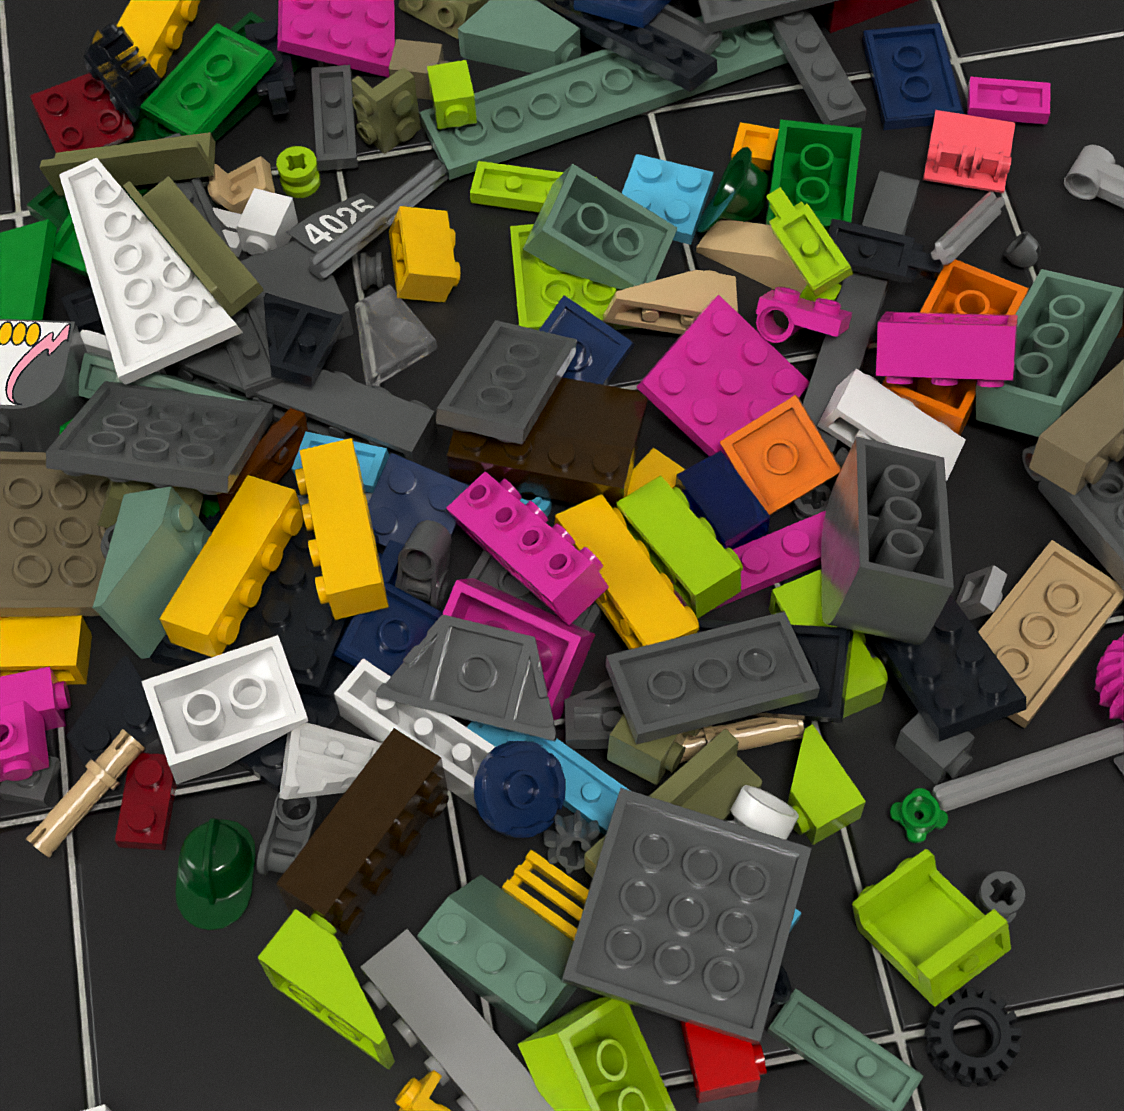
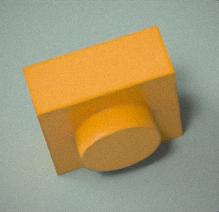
[731,122,779,171]

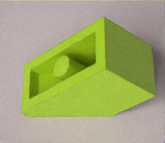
[788,724,866,845]

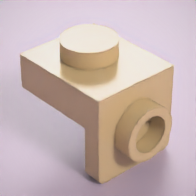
[207,156,275,214]

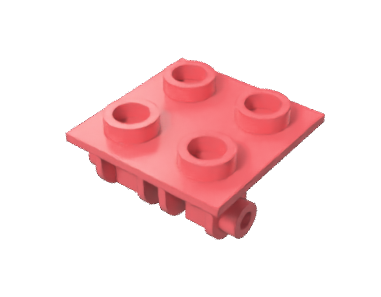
[923,110,1015,193]

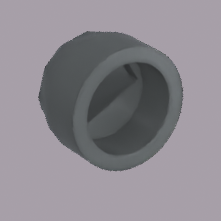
[1003,231,1041,268]

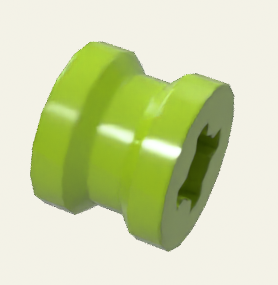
[276,146,321,198]

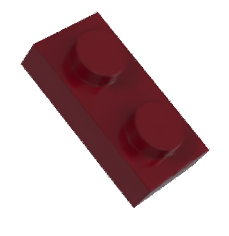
[115,753,177,850]

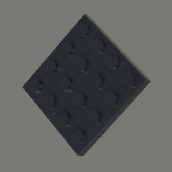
[150,511,381,696]

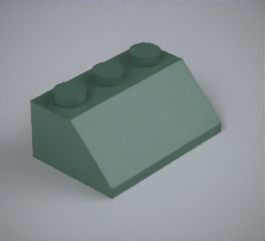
[417,875,577,1035]

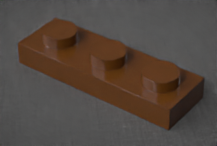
[217,408,308,516]

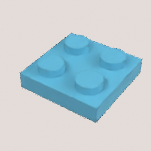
[622,154,714,245]

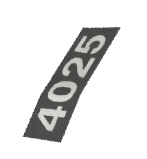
[286,193,378,253]

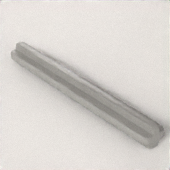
[932,723,1124,812]

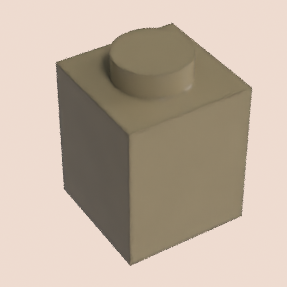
[389,39,449,100]

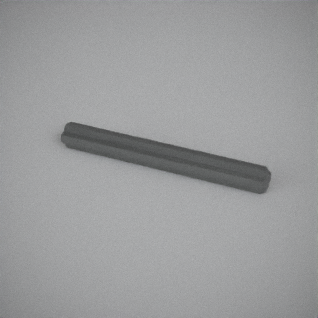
[308,159,448,279]

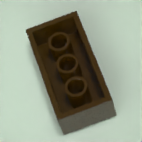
[276,728,449,941]

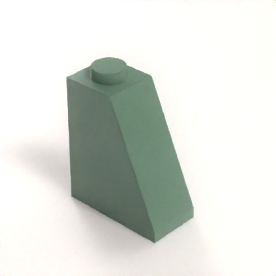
[458,0,581,73]

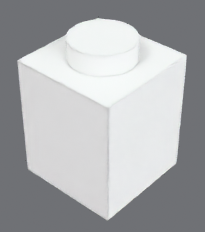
[236,188,298,255]

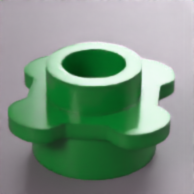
[890,788,948,843]

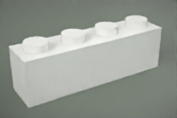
[334,659,495,809]

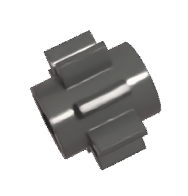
[543,810,600,874]

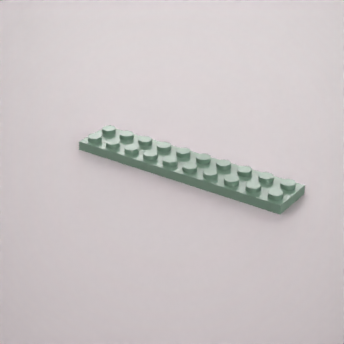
[419,16,788,180]

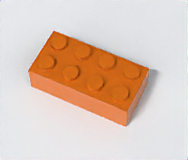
[882,259,1029,436]

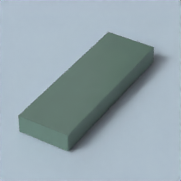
[767,989,924,1111]

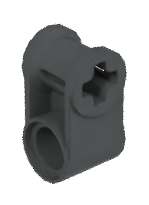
[395,520,452,609]
[257,792,324,875]

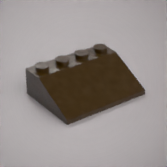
[447,377,649,508]

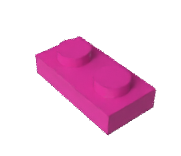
[967,77,1050,124]

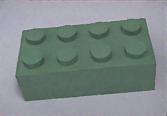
[976,269,1124,437]

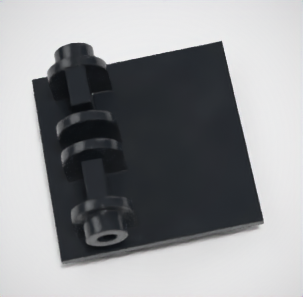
[83,22,161,123]

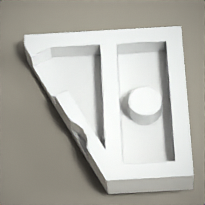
[279,723,382,799]

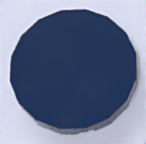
[474,741,566,838]

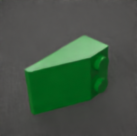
[766,119,862,231]

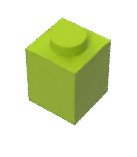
[427,60,477,129]

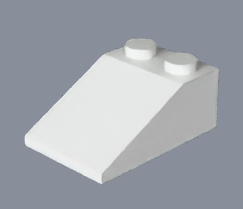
[141,635,308,784]

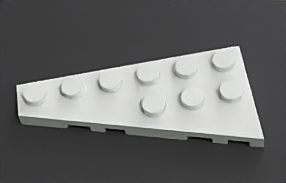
[59,158,243,385]

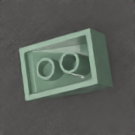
[523,164,678,290]
[93,486,212,659]

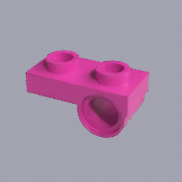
[756,287,852,343]

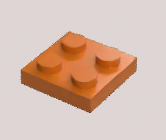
[720,395,841,518]

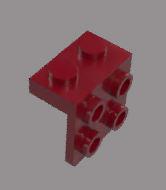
[30,73,134,153]

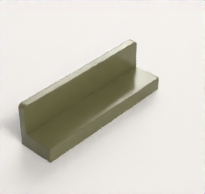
[40,132,216,196]
[123,176,264,317]
[584,728,762,878]

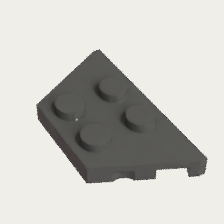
[376,614,557,742]

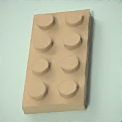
[979,540,1124,729]

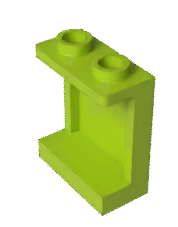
[852,849,1011,1007]

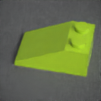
[257,909,395,1069]
[518,997,676,1111]

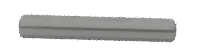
[931,192,1005,265]

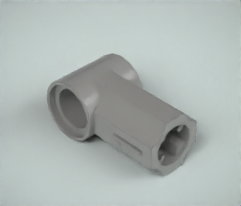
[1064,145,1124,208]

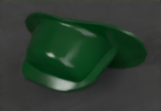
[697,147,772,233]
[175,818,256,931]

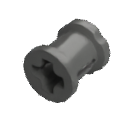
[974,871,1025,925]

